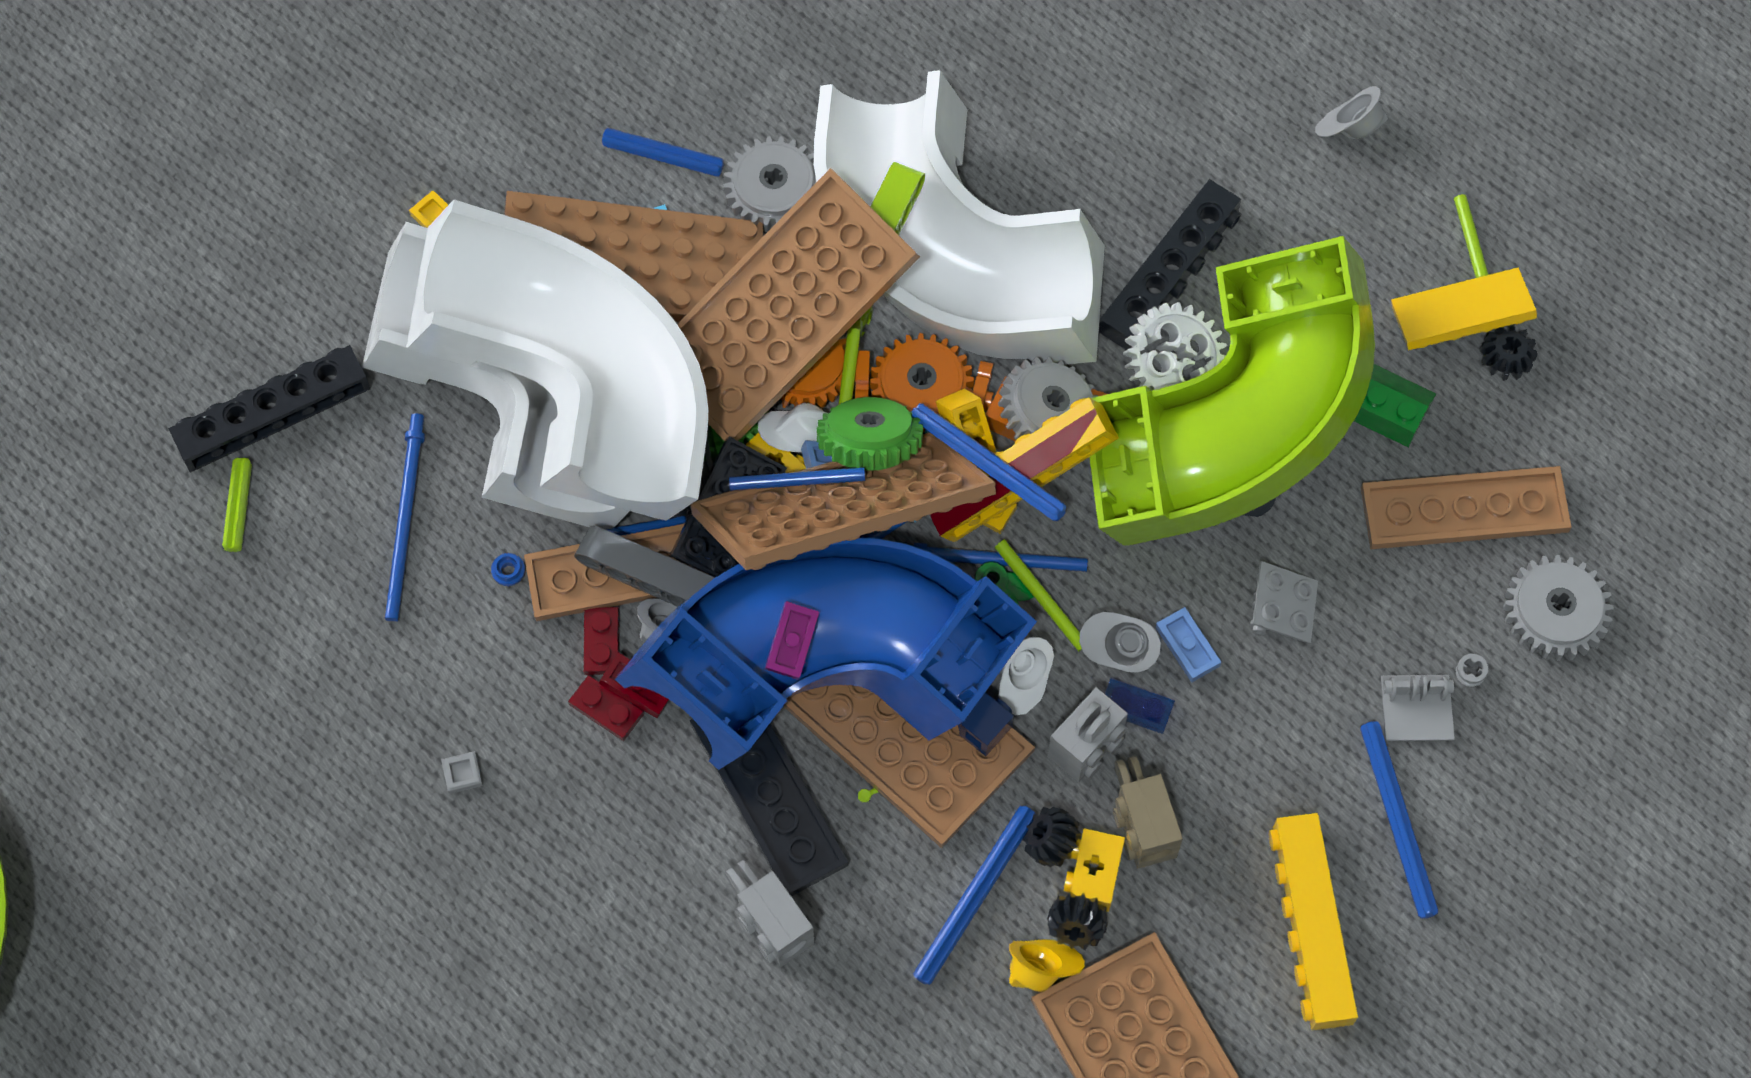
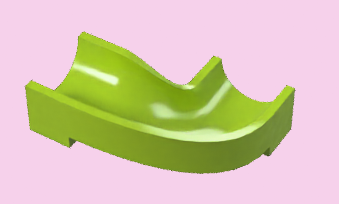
[1089,236,1375,546]

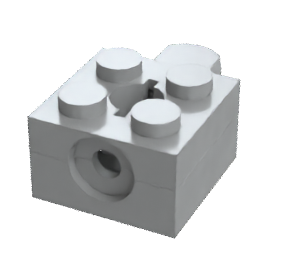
[1047,687,1128,783]
[725,860,815,968]

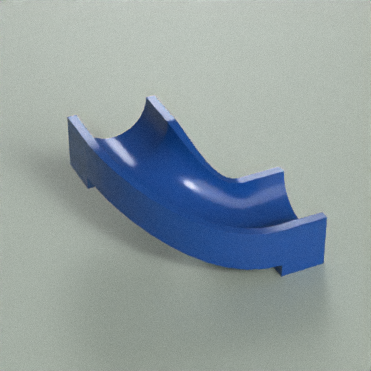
[615,538,1037,770]

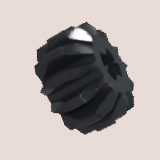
[1480,324,1538,381]
[1022,806,1082,868]
[1047,892,1108,950]

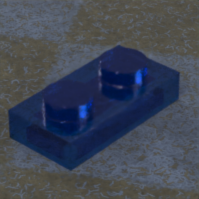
[1105,678,1175,734]

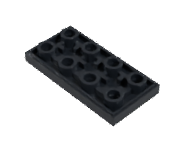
[669,436,787,578]

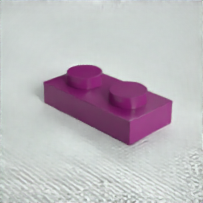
[765,601,819,680]

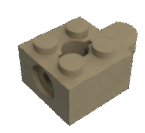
[1113,756,1183,869]

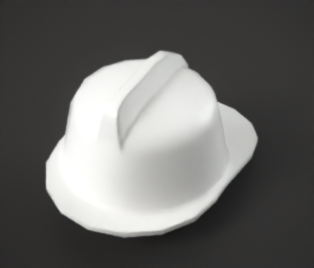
[758,403,827,452]
[999,637,1054,715]

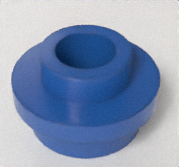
[491,553,525,586]

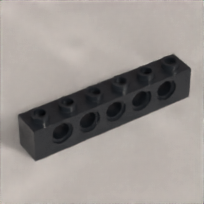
[1099,179,1242,350]
[168,345,371,473]

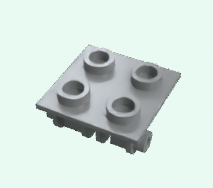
[1250,561,1318,643]
[1381,675,1455,741]

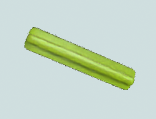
[222,458,252,552]

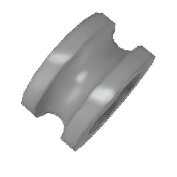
[1456,653,1488,687]

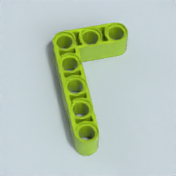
[850,162,925,337]

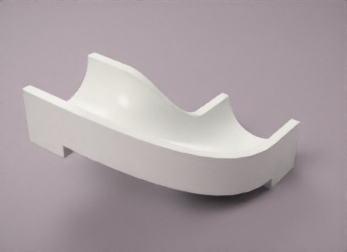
[814,70,1105,365]
[406,200,709,521]
[362,222,629,529]

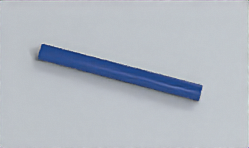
[729,467,866,491]

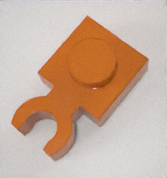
[854,351,870,399]
[972,361,994,411]

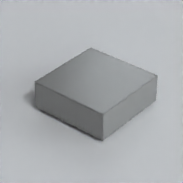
[441,751,483,794]

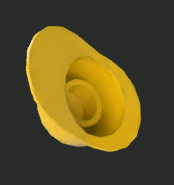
[1009,939,1085,992]

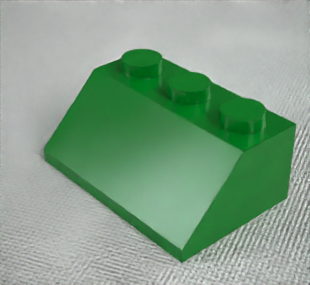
[1354,364,1436,448]

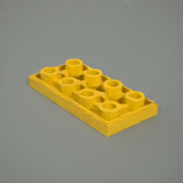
[1391,268,1537,350]

